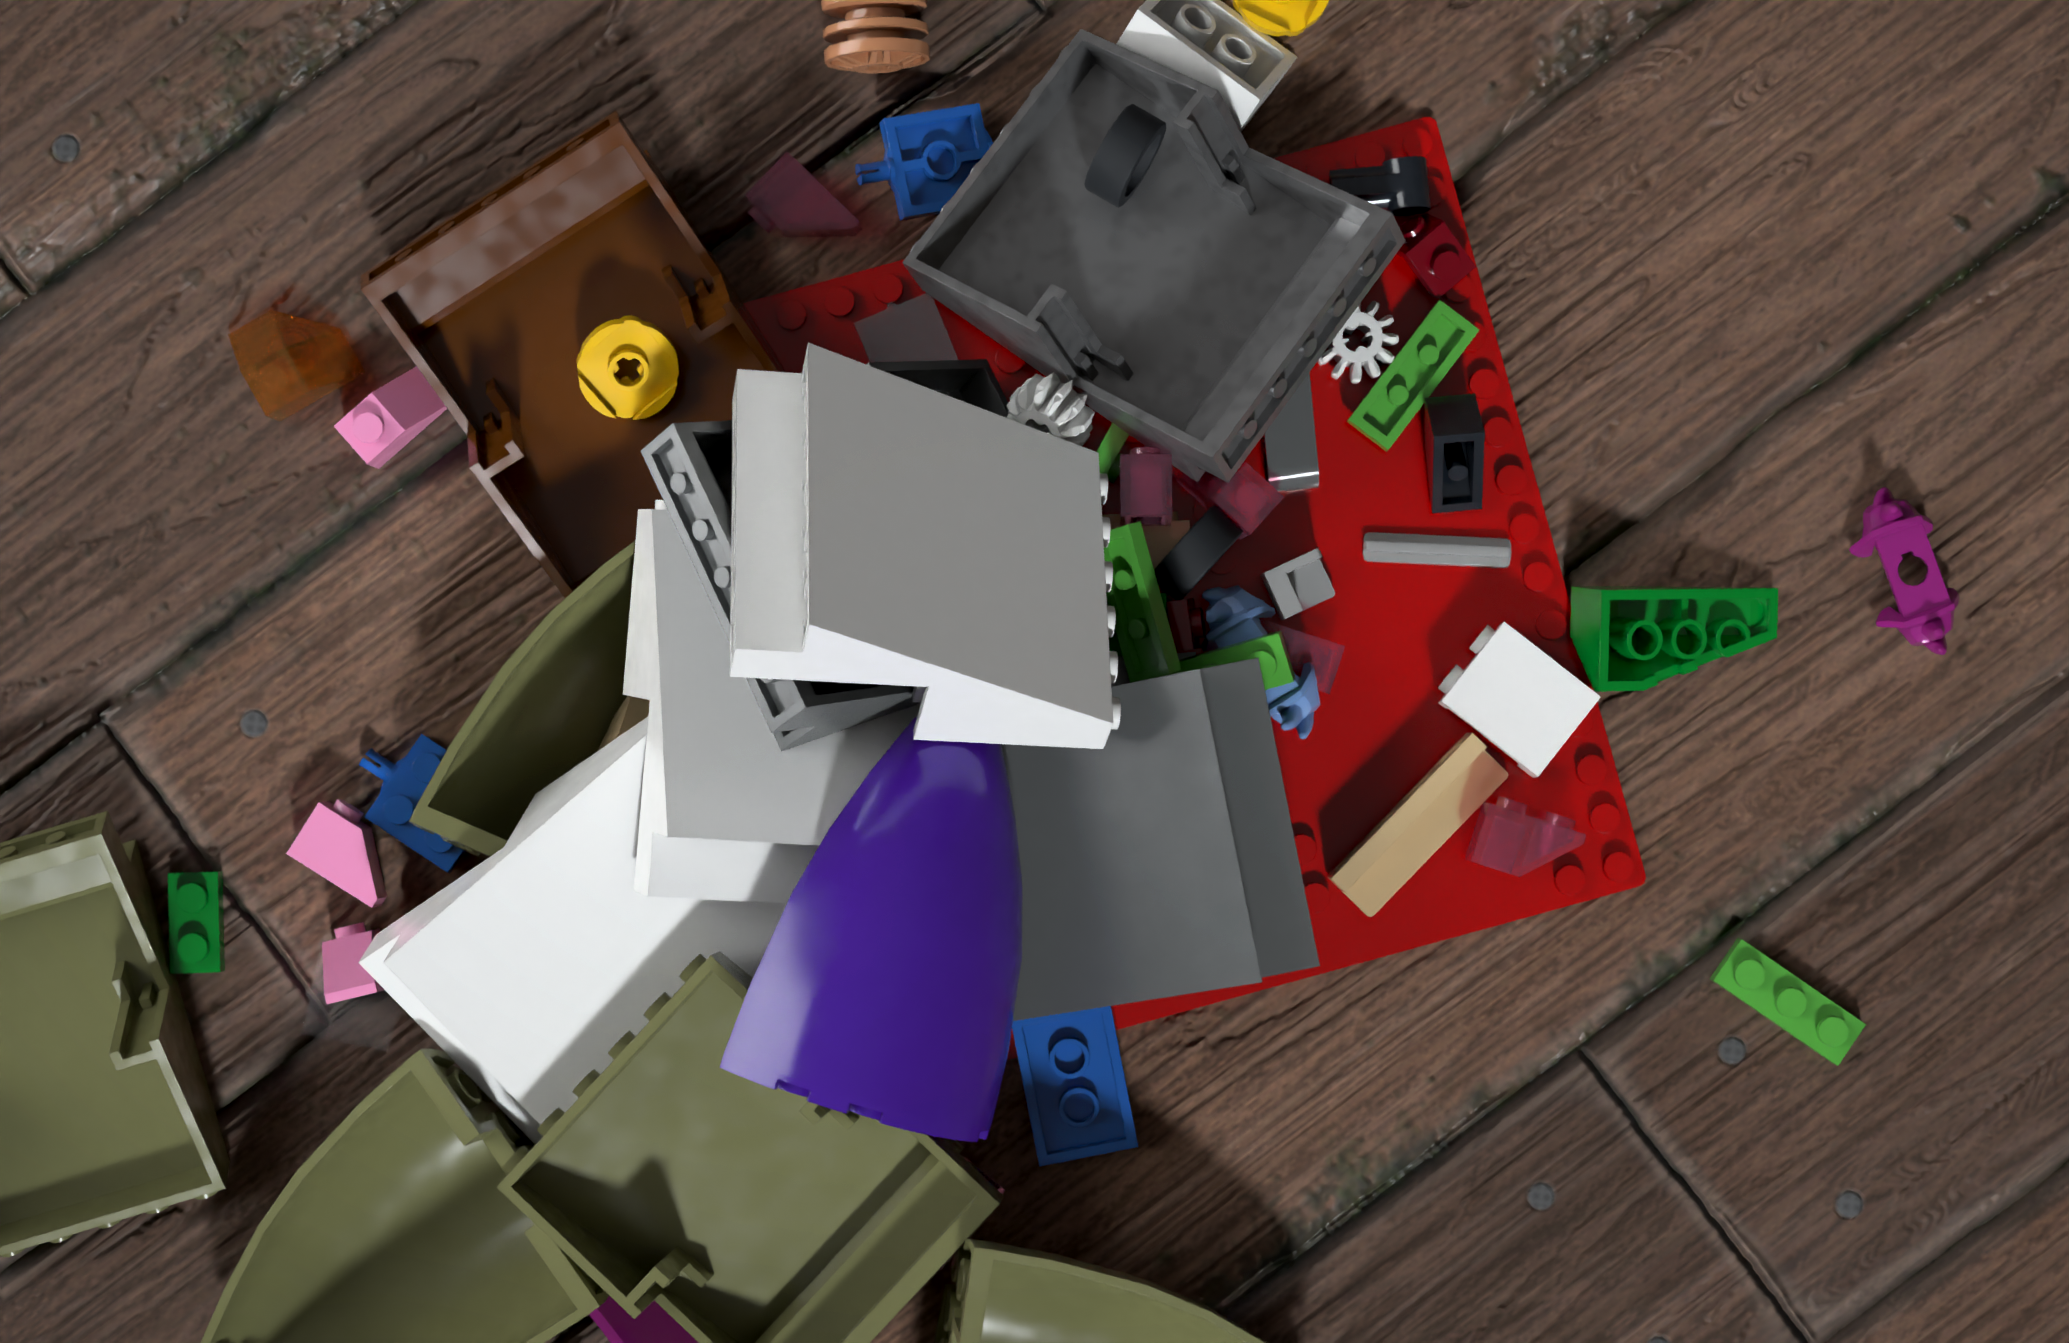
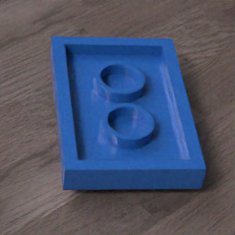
[1012,1006,1138,1167]

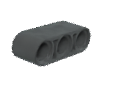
[1261,372,1319,492]

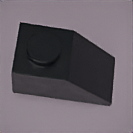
[1424,393,1485,513]

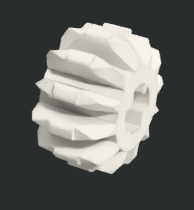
[1317,301,1399,384]
[1007,372,1095,446]

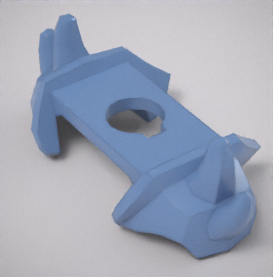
[1201,585,1321,739]

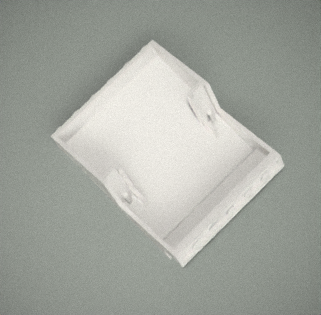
[730,343,1121,749]
[623,500,921,904]
[358,717,786,1145]

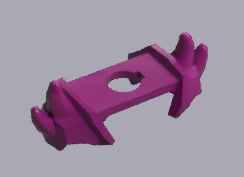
[1849,487,1960,655]

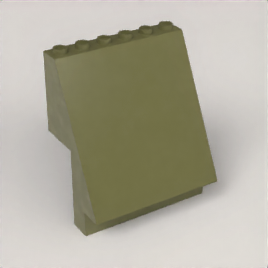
[0,811,230,1257]
[497,951,1004,1343]

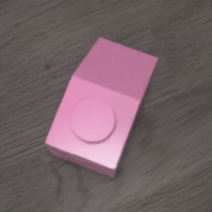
[334,366,447,469]
[286,799,387,908]
[322,922,384,1004]

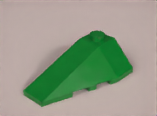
[1570,586,1778,692]

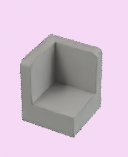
[1260,548,1335,621]

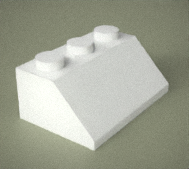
[1116,0,1297,131]

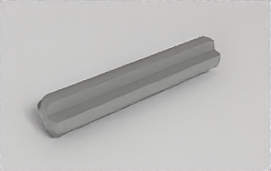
[1363,532,1512,568]

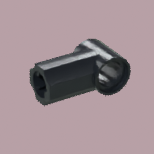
[1329,156,1431,216]

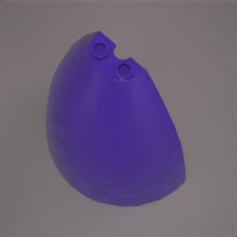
[720,717,1023,1142]

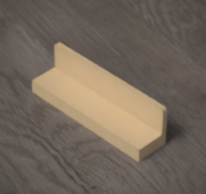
[1327,733,1508,917]

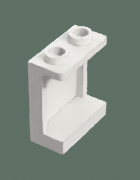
[1438,622,1601,778]

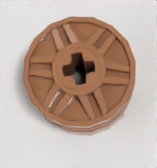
[821,0,930,74]

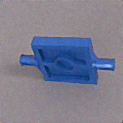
[855,103,994,221]
[359,734,466,874]

